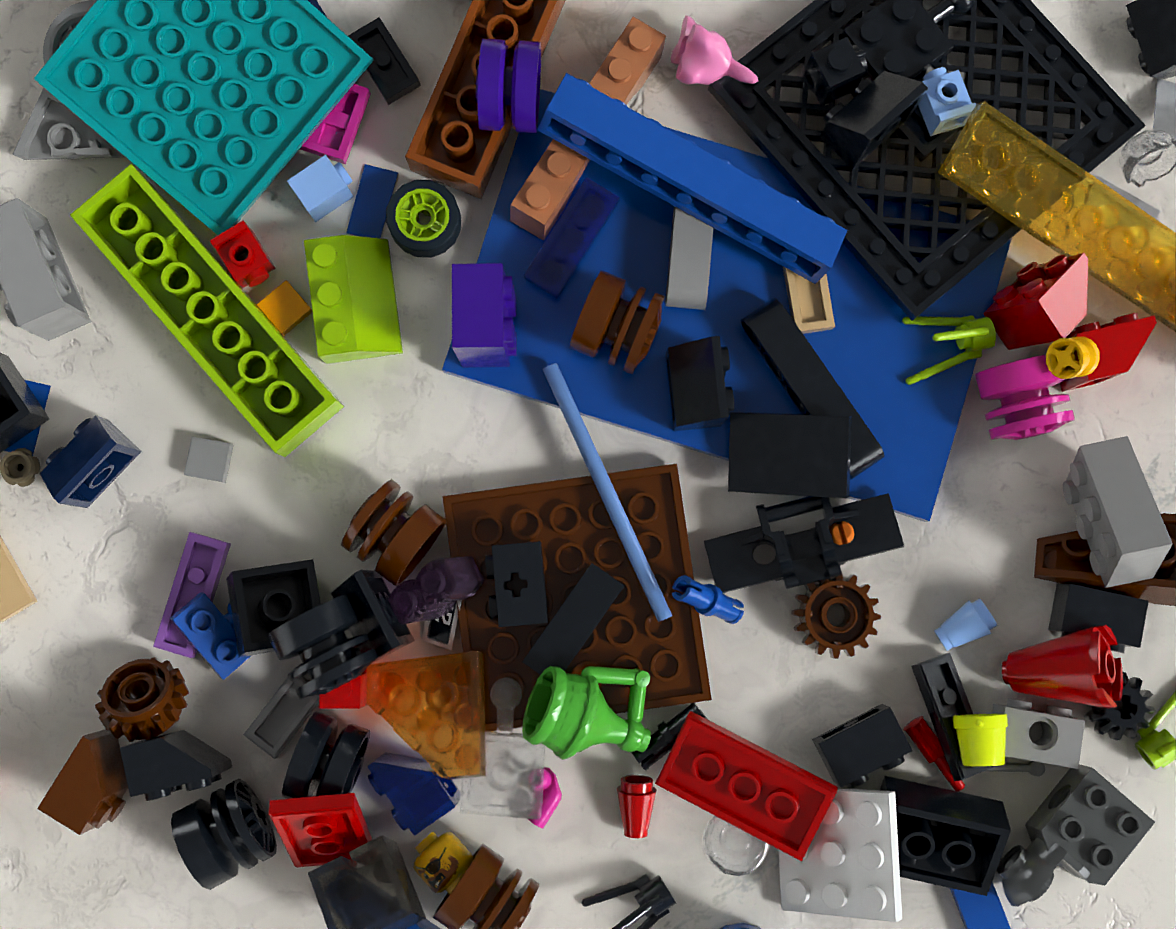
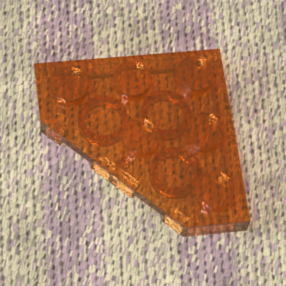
[367,651,486,780]

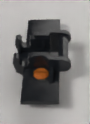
[704,493,904,593]

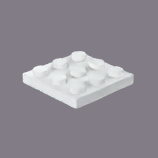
[779,789,902,922]

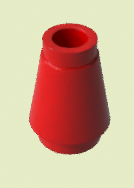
[617,775,657,838]

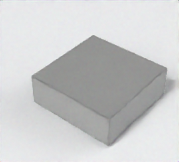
[184,436,234,483]

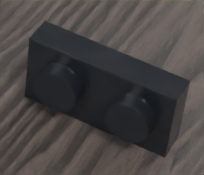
[348,17,421,105]

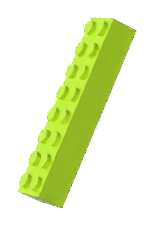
[70,164,345,457]

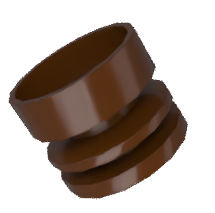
[570,270,665,374]
[341,479,447,587]
[433,844,539,929]

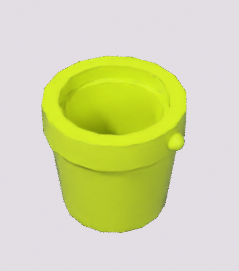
[952,714,1008,766]

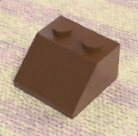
[37,729,128,835]

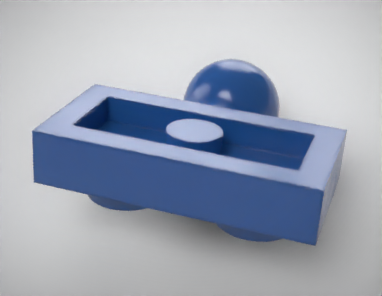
[169,592,252,680]

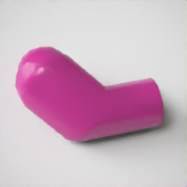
[527,767,562,829]

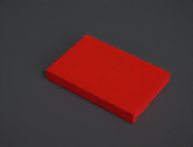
[269,793,375,868]

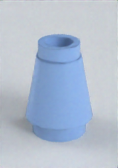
[934,598,998,651]

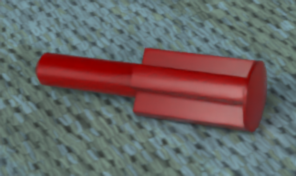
[903,716,965,792]

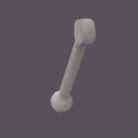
[986,761,1045,777]

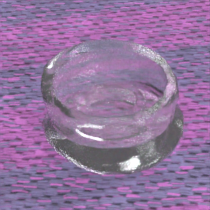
[703,815,770,876]

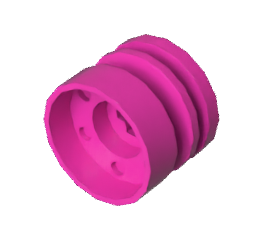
[975,355,1075,440]

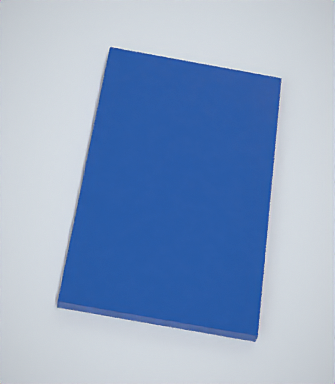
[442,89,1012,522]

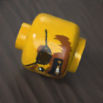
[413,832,473,894]

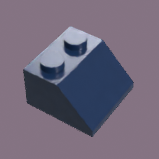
[39,415,142,508]

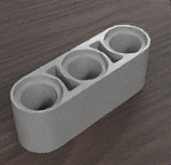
[665,206,713,310]

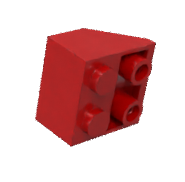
[983,253,1088,350]
[1060,312,1157,392]

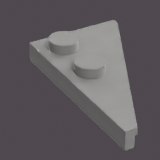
[13,88,125,160]

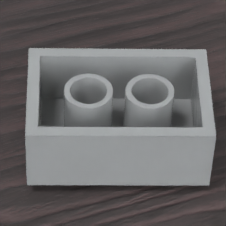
[0,198,91,341]
[1063,436,1173,588]

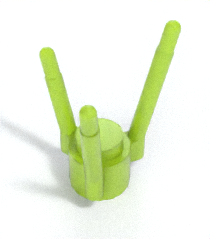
[902,315,996,385]
[1135,691,1176,770]

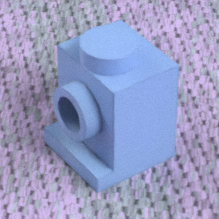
[918,67,978,136]

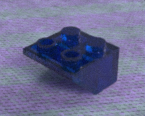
[367,752,462,836]

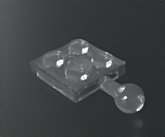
[460,678,545,820]

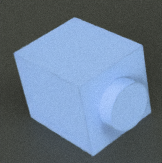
[287,155,354,222]

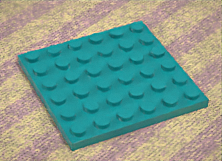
[34,0,374,235]

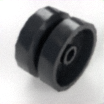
[282,711,370,799]

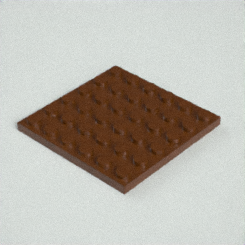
[442,464,712,734]

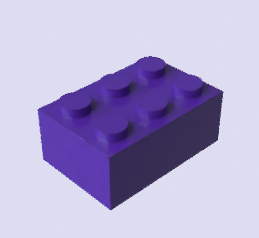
[452,263,517,368]

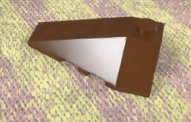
[1034,513,1176,606]

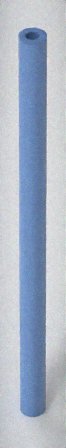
[542,363,673,622]

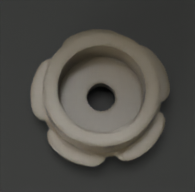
[0,448,40,487]

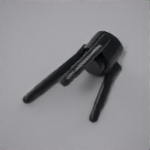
[582,874,676,929]

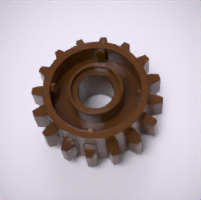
[791,575,881,659]
[95,657,189,742]

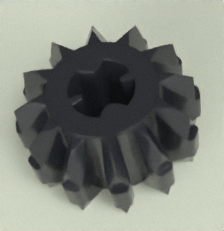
[1084,672,1156,740]

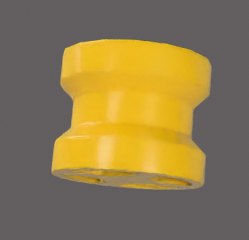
[1046,336,1100,379]

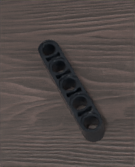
[741,298,885,480]

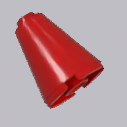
[1002,625,1123,708]

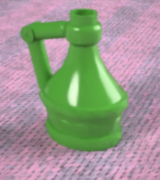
[522,666,651,760]

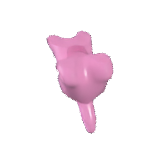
[671,15,758,85]

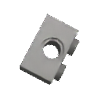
[992,698,1085,769]

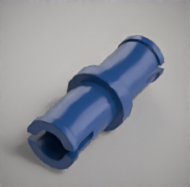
[672,575,744,624]

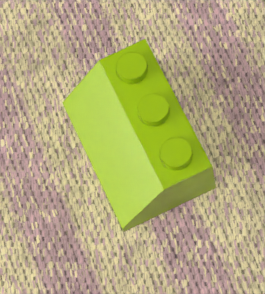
[304,235,403,364]

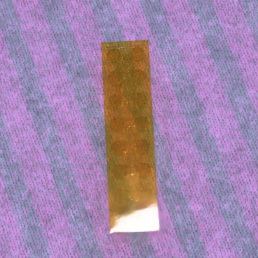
[938,101,1176,332]

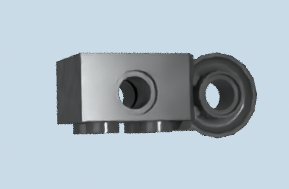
[997,764,1155,907]

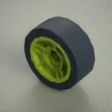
[386,180,461,258]

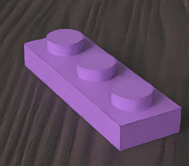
[153,532,231,658]

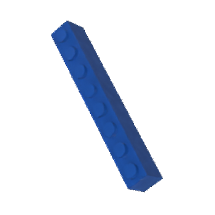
[537,73,848,284]

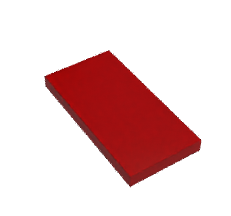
[655,711,838,862]

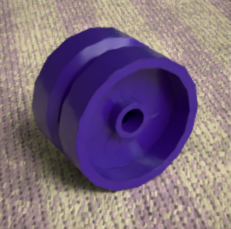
[476,39,541,133]

